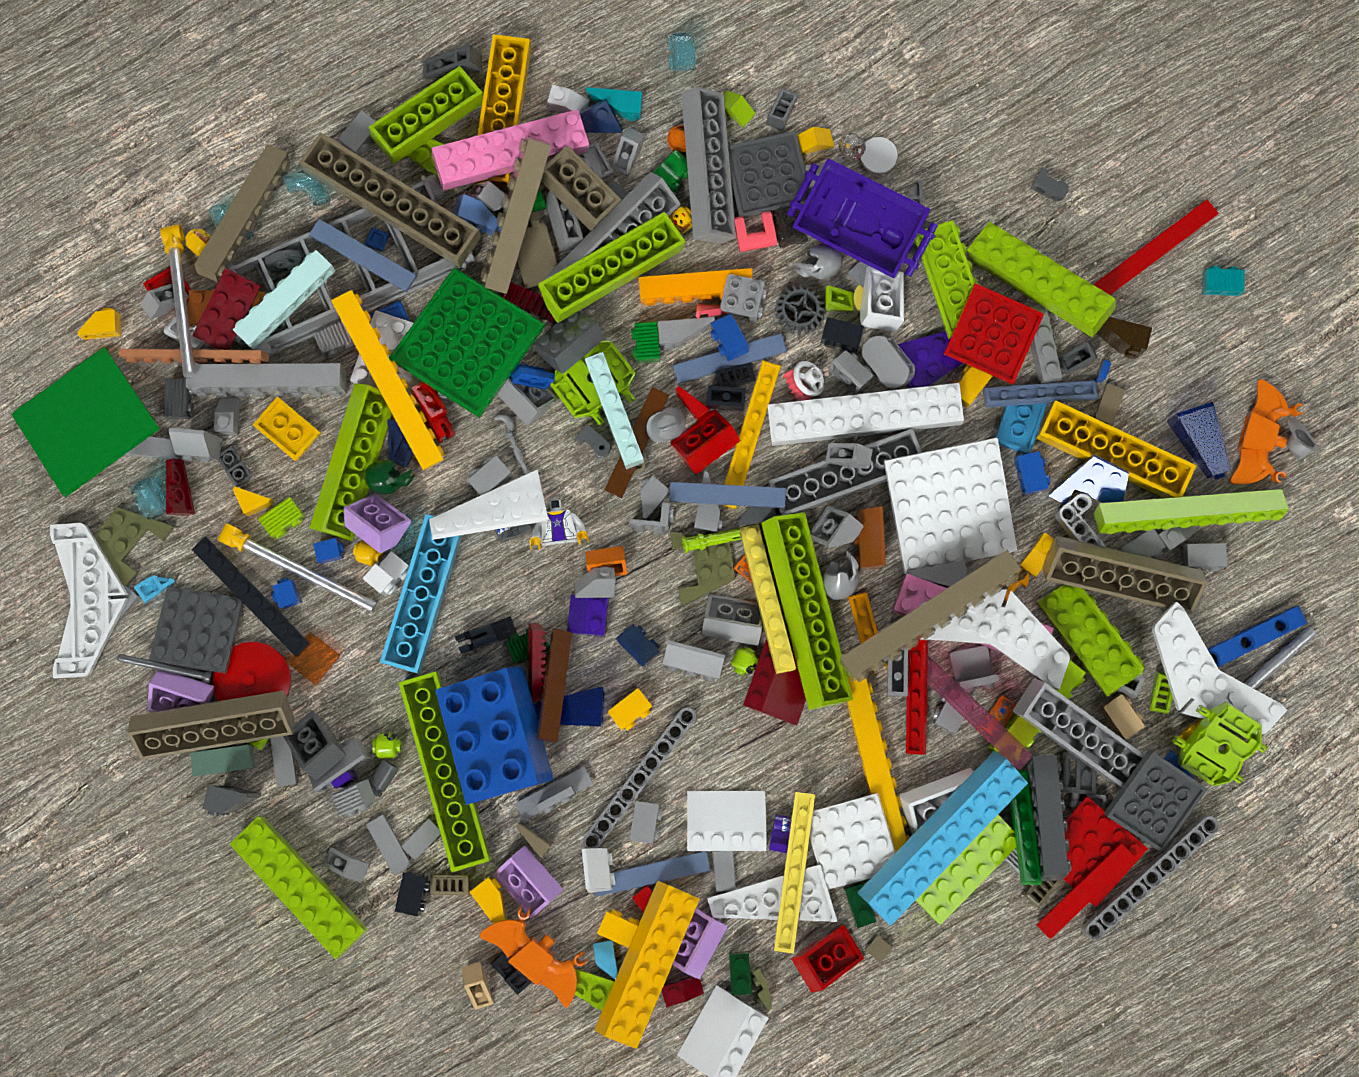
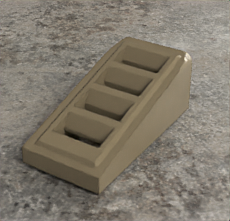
[516,822,551,858]
[430,875,470,896]
[1022,879,1063,909]

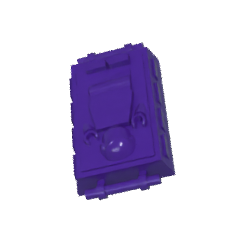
[787,158,938,279]

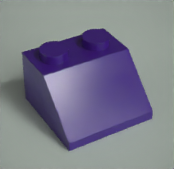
[567,595,609,637]

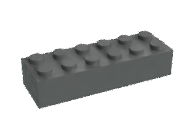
[1026,755,1071,881]

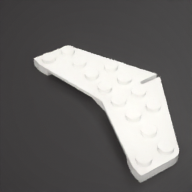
[50,523,129,678]
[920,589,1070,690]
[1152,602,1287,734]

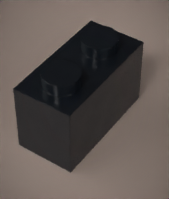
[820,317,864,353]
[706,385,746,411]
[394,871,431,917]

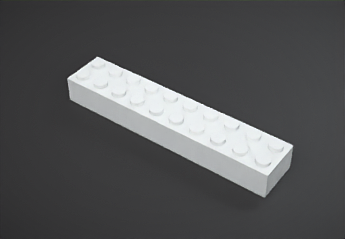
[768,383,964,446]

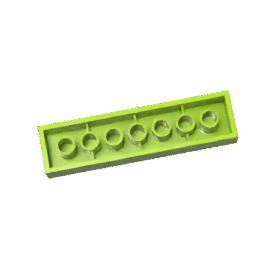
[967,221,1116,338]
[229,816,369,959]

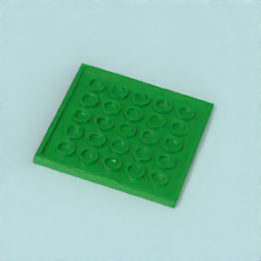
[389,267,545,419]
[11,347,160,498]

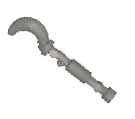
[494,414,530,475]

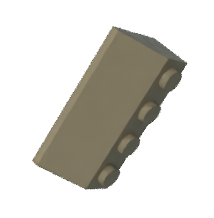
[541,145,621,231]

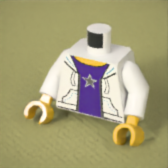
[529,500,589,550]

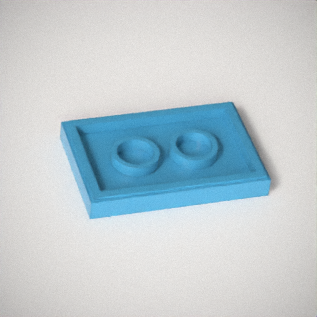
[995,403,1047,454]

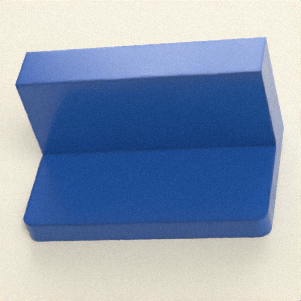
[511,363,555,390]

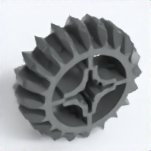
[775,284,826,336]

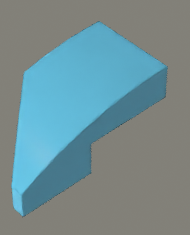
[134,575,175,604]
[593,941,618,980]

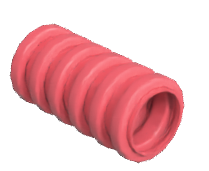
[783,369,812,401]

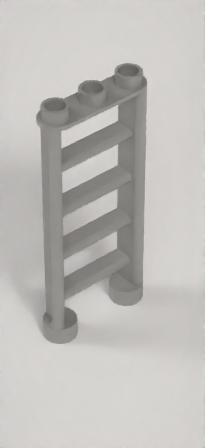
[227,174,475,357]

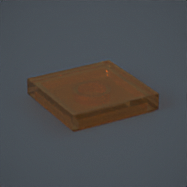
[286,632,341,686]

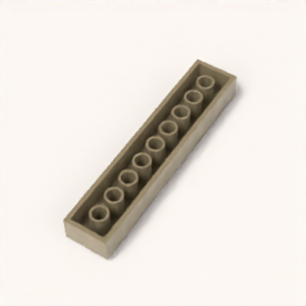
[299,132,481,268]
[840,550,1021,682]

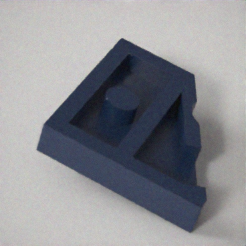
[579,99,623,133]
[387,418,414,468]

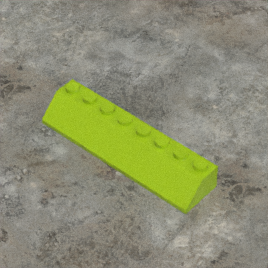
[538,212,686,323]
[309,383,392,541]

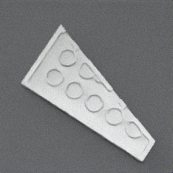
[429,470,548,540]
[707,864,837,922]

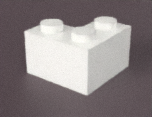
[363,551,409,597]

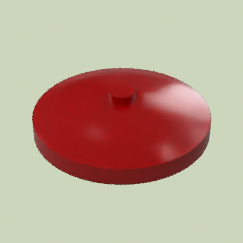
[213,642,292,701]

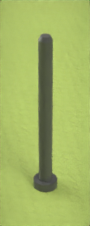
[117,654,212,684]

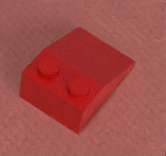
[791,924,864,993]

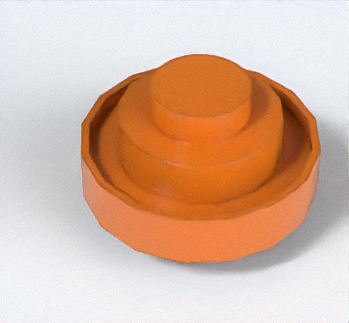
[667,125,686,154]

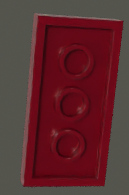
[192,268,261,350]

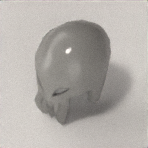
[795,244,842,280]
[822,552,859,600]

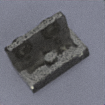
[771,206,808,249]

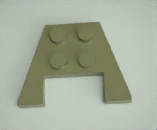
[94,507,174,587]
[670,532,735,606]

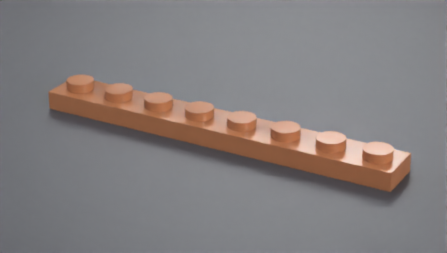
[119,349,269,364]

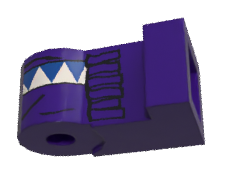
[769,814,791,853]

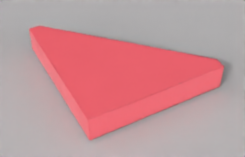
[696,303,731,319]

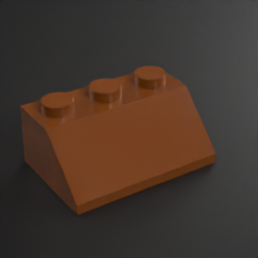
[853,507,886,570]

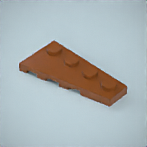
[188,290,266,328]

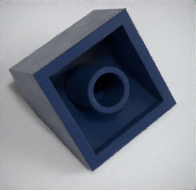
[616,624,660,669]

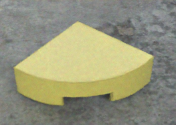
[853,284,863,312]

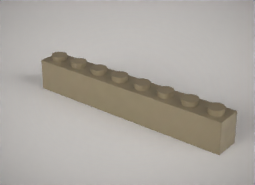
[194,144,290,282]

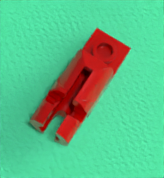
[410,382,455,443]

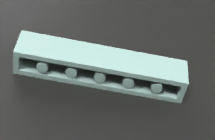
[233,250,336,350]
[585,352,644,469]

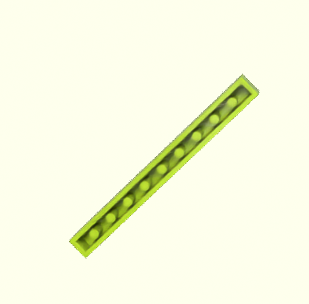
[1094,489,1289,534]

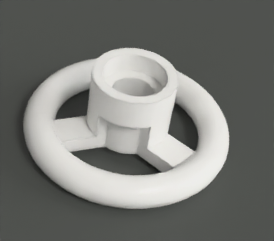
[794,361,824,396]

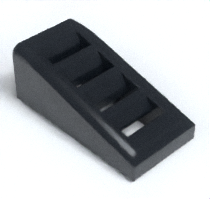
[715,362,756,387]

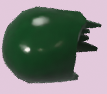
[364,460,415,495]

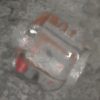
[838,133,866,160]

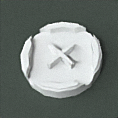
[860,137,898,175]

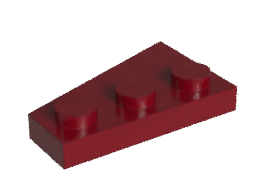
[166,458,195,516]

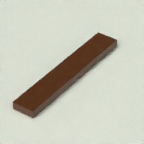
[604,387,669,499]
[537,628,572,743]

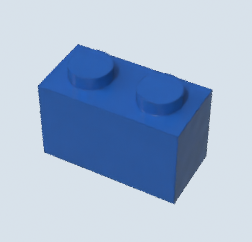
[710,314,749,362]
[1014,451,1050,496]

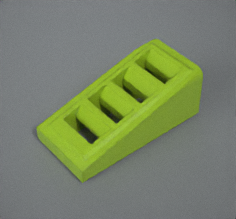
[1149,671,1173,714]

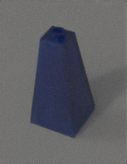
[1167,402,1231,480]
[533,687,605,728]

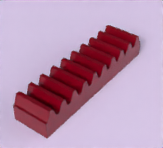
[501,281,557,324]
[528,623,546,703]

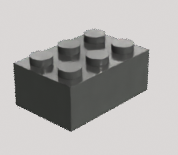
[533,311,605,374]
[283,710,346,781]

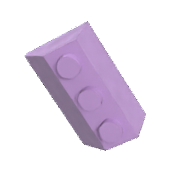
[344,493,411,553]
[148,670,214,712]
[493,845,563,919]
[672,908,728,979]

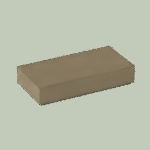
[1094,383,1125,426]

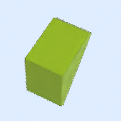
[724,90,756,128]
[824,285,854,312]

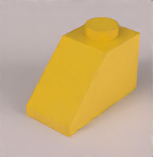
[77,308,121,340]
[1019,533,1054,577]

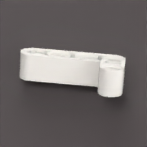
[1056,494,1106,547]

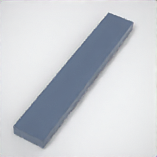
[309,219,417,293]
[673,333,787,385]
[983,380,1098,408]
[669,482,786,508]
[595,851,711,897]

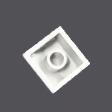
[582,848,615,893]

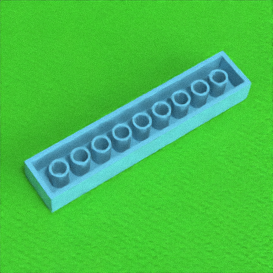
[857,750,1028,926]

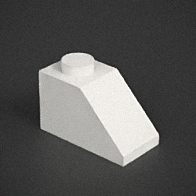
[547,85,590,113]

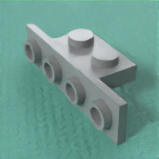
[515,767,593,821]

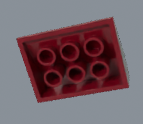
[743,637,806,726]

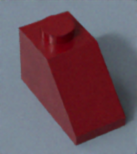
[661,976,704,1008]

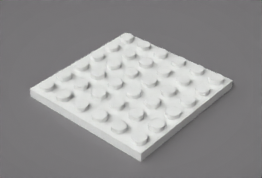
[884,438,1017,574]

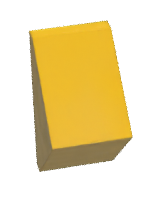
[797,127,834,155]
[233,486,274,517]

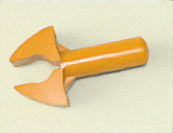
[1004,568,1029,601]

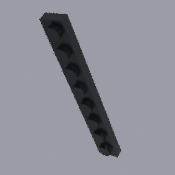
[191,536,311,657]

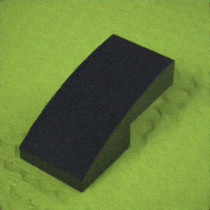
[491,952,532,995]

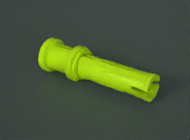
[681,528,741,554]

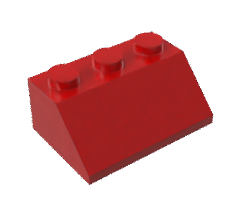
[670,409,741,475]

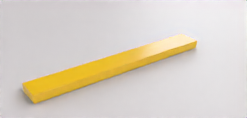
[722,361,781,510]

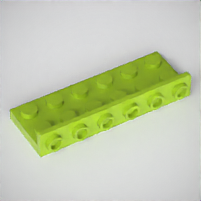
[915,220,978,340]
[1037,584,1144,697]

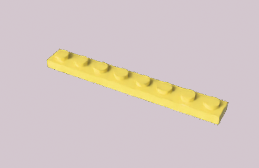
[739,524,796,674]
[774,792,815,954]

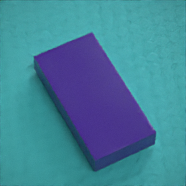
[331,771,358,788]

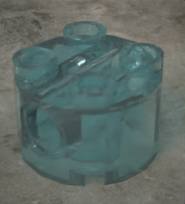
[667,32,696,72]
[130,474,166,520]

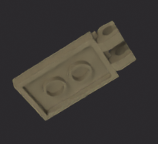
[517,212,558,290]

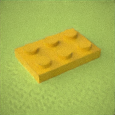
[252,396,322,462]

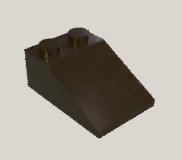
[1096,317,1152,359]

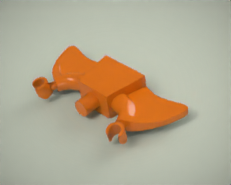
[1230,379,1304,485]
[479,905,588,1008]

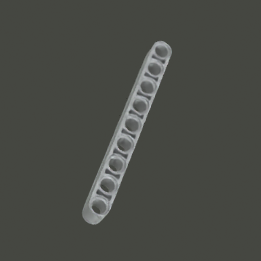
[582,708,696,849]
[1082,816,1219,940]

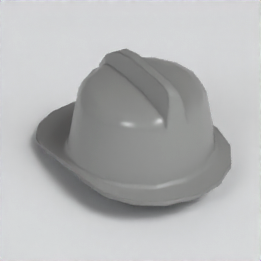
[646,408,685,443]
[1286,418,1320,460]

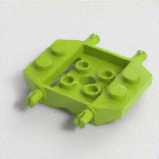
[550,340,636,426]
[1172,702,1268,786]

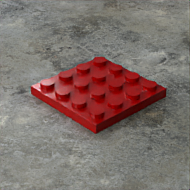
[943,283,1044,385]
[1063,795,1148,907]

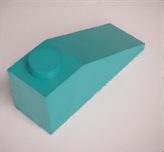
[586,87,643,121]

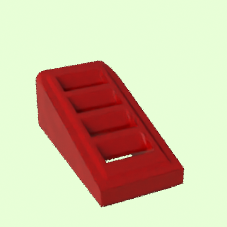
[675,386,710,421]

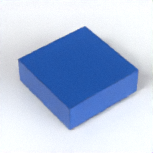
[365,227,390,252]
[1095,360,1111,383]

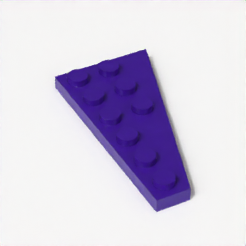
[898,331,964,389]

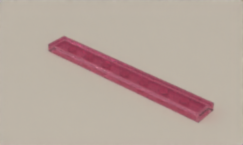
[927,656,1033,770]

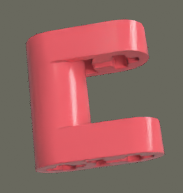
[734,211,777,252]

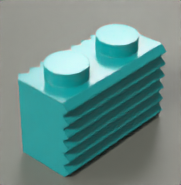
[1202,266,1245,296]

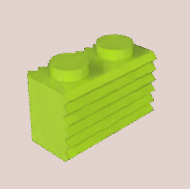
[258,496,305,539]

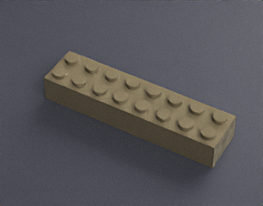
[480,135,551,294]
[1042,536,1208,614]
[127,691,295,760]

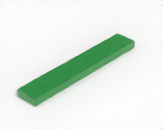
[1010,770,1042,885]

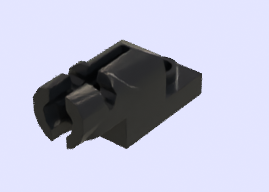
[455,616,517,654]

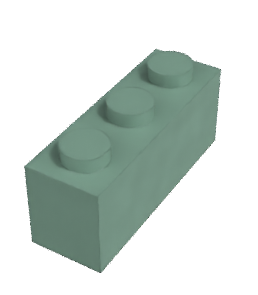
[190,742,255,776]

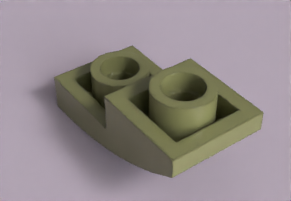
[751,966,772,1011]

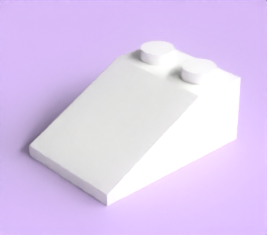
[860,266,904,332]

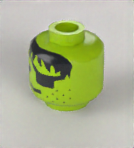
[730,646,759,676]
[372,733,402,759]

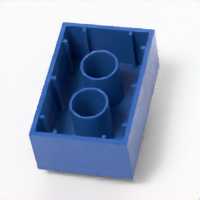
[435,667,554,805]

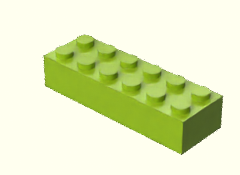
[369,66,483,164]
[987,660,1086,764]
[915,815,1016,925]

